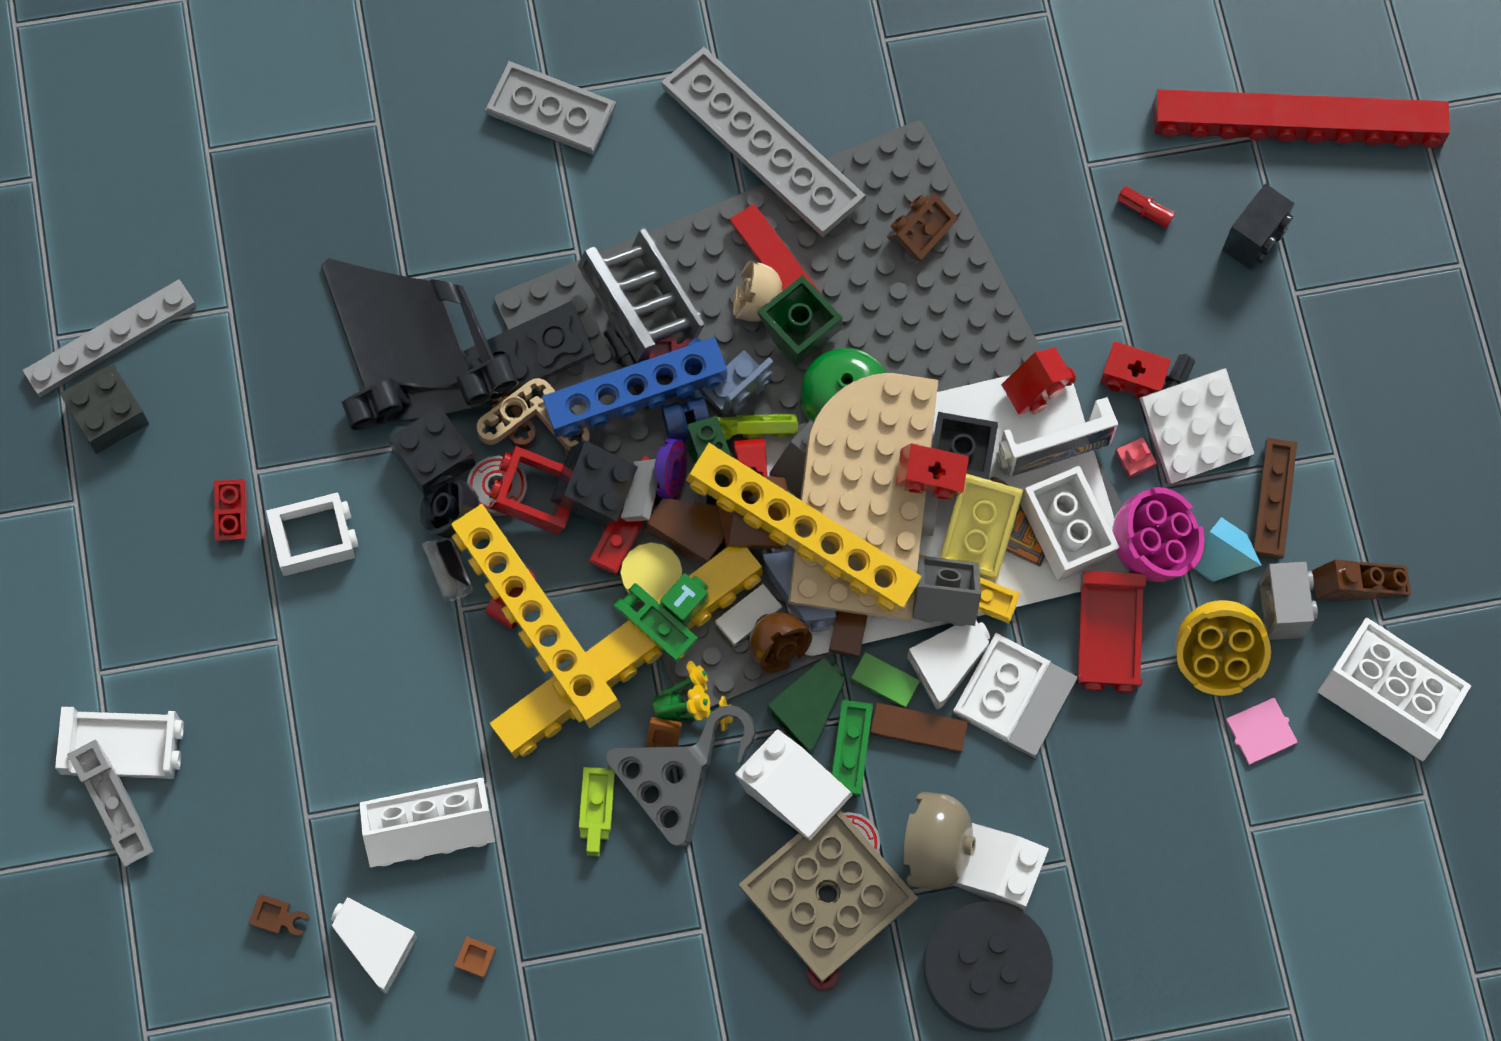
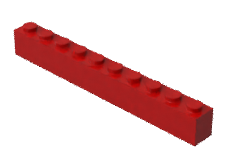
[1153,89,1450,148]

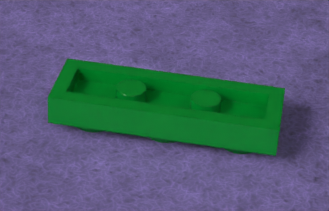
[832,700,873,797]

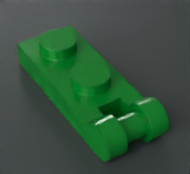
[613,583,698,663]

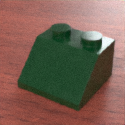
[757,275,843,367]

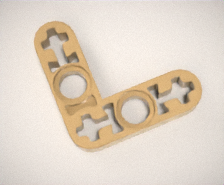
[477,378,590,451]

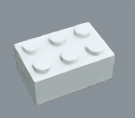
[1020,466,1120,580]

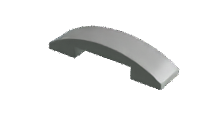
[67,739,154,867]

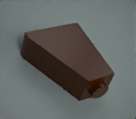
[646,498,726,566]

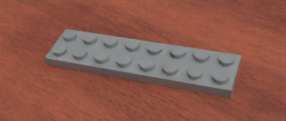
[661,47,866,237]

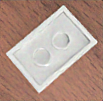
[952,633,1051,742]

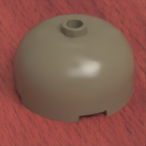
[904,792,976,889]

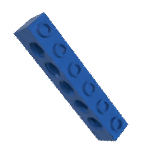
[542,337,727,438]

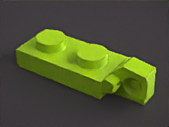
[718,414,798,440]
[579,767,615,857]

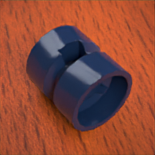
[661,397,709,441]

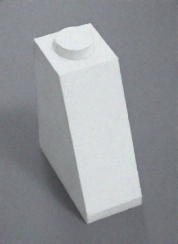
[907,620,990,710]
[331,897,417,994]

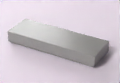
[1007,663,1077,759]

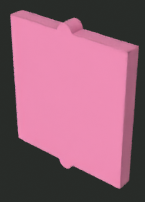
[1226,697,1298,765]

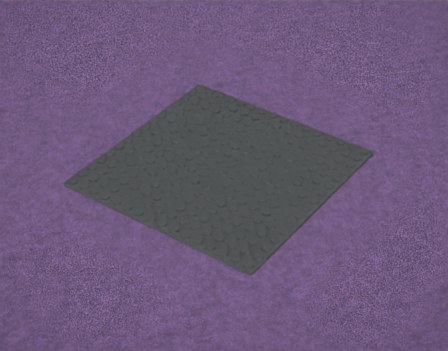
[495,120,1122,712]

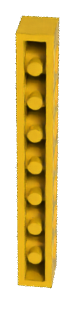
[686,443,922,612]
[451,504,621,728]

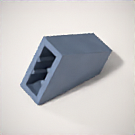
[762,550,836,632]

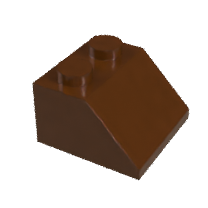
[716,476,788,549]

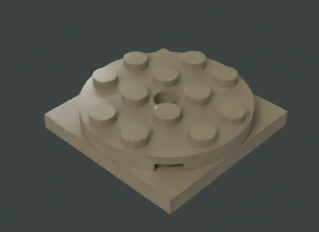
[738,809,918,983]

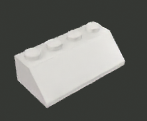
[360,778,495,867]

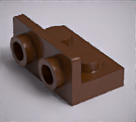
[887,193,958,261]

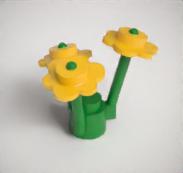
[653,661,733,731]

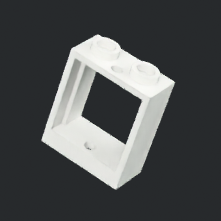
[266,492,359,576]

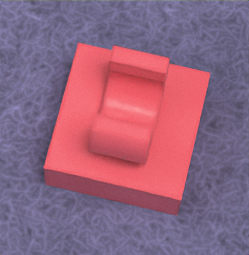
[1115,437,1157,479]

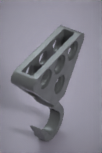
[606,705,756,847]

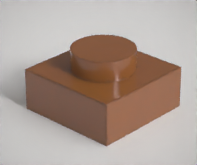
[646,717,682,748]
[454,936,497,979]

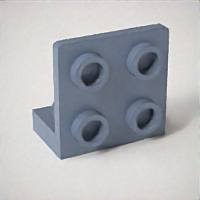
[700,350,773,417]

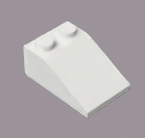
[735,729,852,840]
[952,823,1049,911]

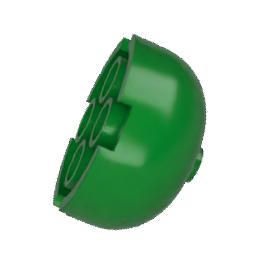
[800,348,886,422]

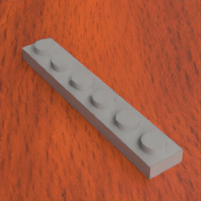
[22,279,196,398]

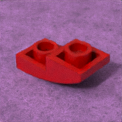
[214,479,247,541]

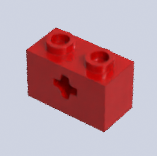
[1100,341,1171,400]
[895,443,969,500]

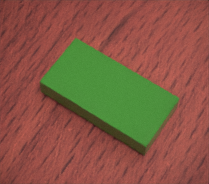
[851,652,920,709]

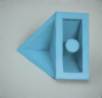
[1193,517,1262,583]

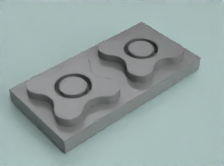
[485,61,616,155]

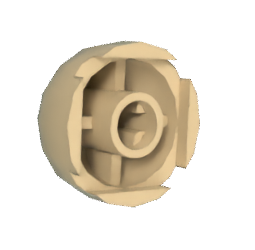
[733,260,782,322]

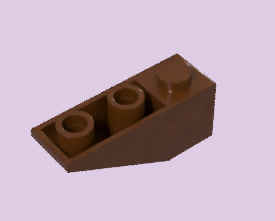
[1312,559,1411,602]

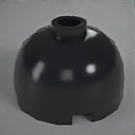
[420,475,480,538]

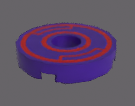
[654,439,687,499]

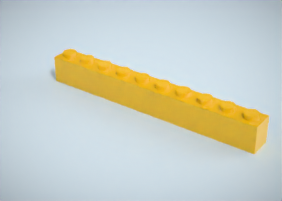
[490,547,763,759]

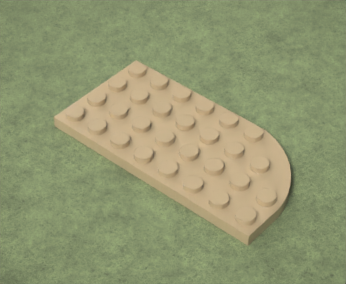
[788,373,938,621]

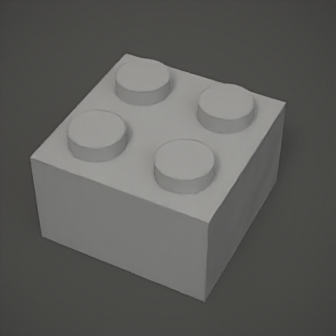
[1259,562,1318,640]

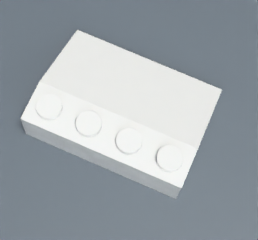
[1318,617,1471,761]

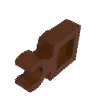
[248,894,310,938]

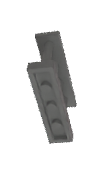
[578,228,705,363]

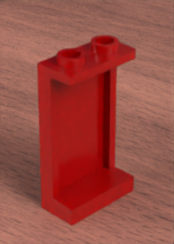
[1077,571,1146,693]

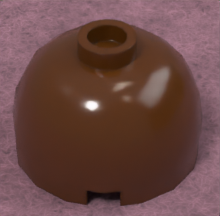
[749,612,813,673]

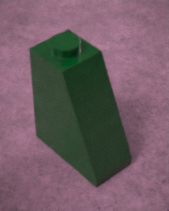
[767,658,844,755]

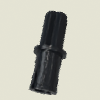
[1163,354,1195,390]

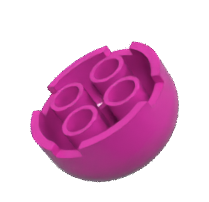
[1112,487,1204,582]

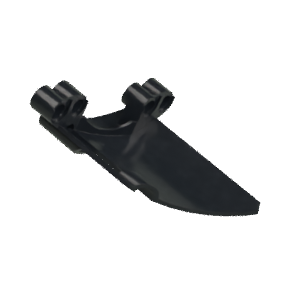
[321,258,518,430]

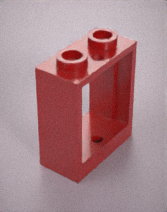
[489,446,570,535]

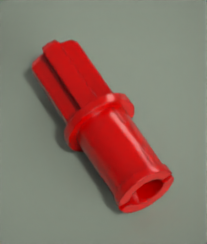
[1117,186,1175,229]

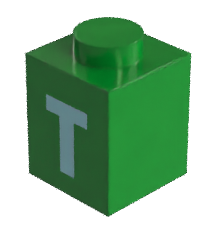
[660,573,710,627]

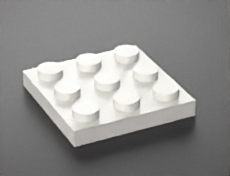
[1139,368,1254,484]

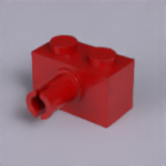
[1001,347,1076,415]

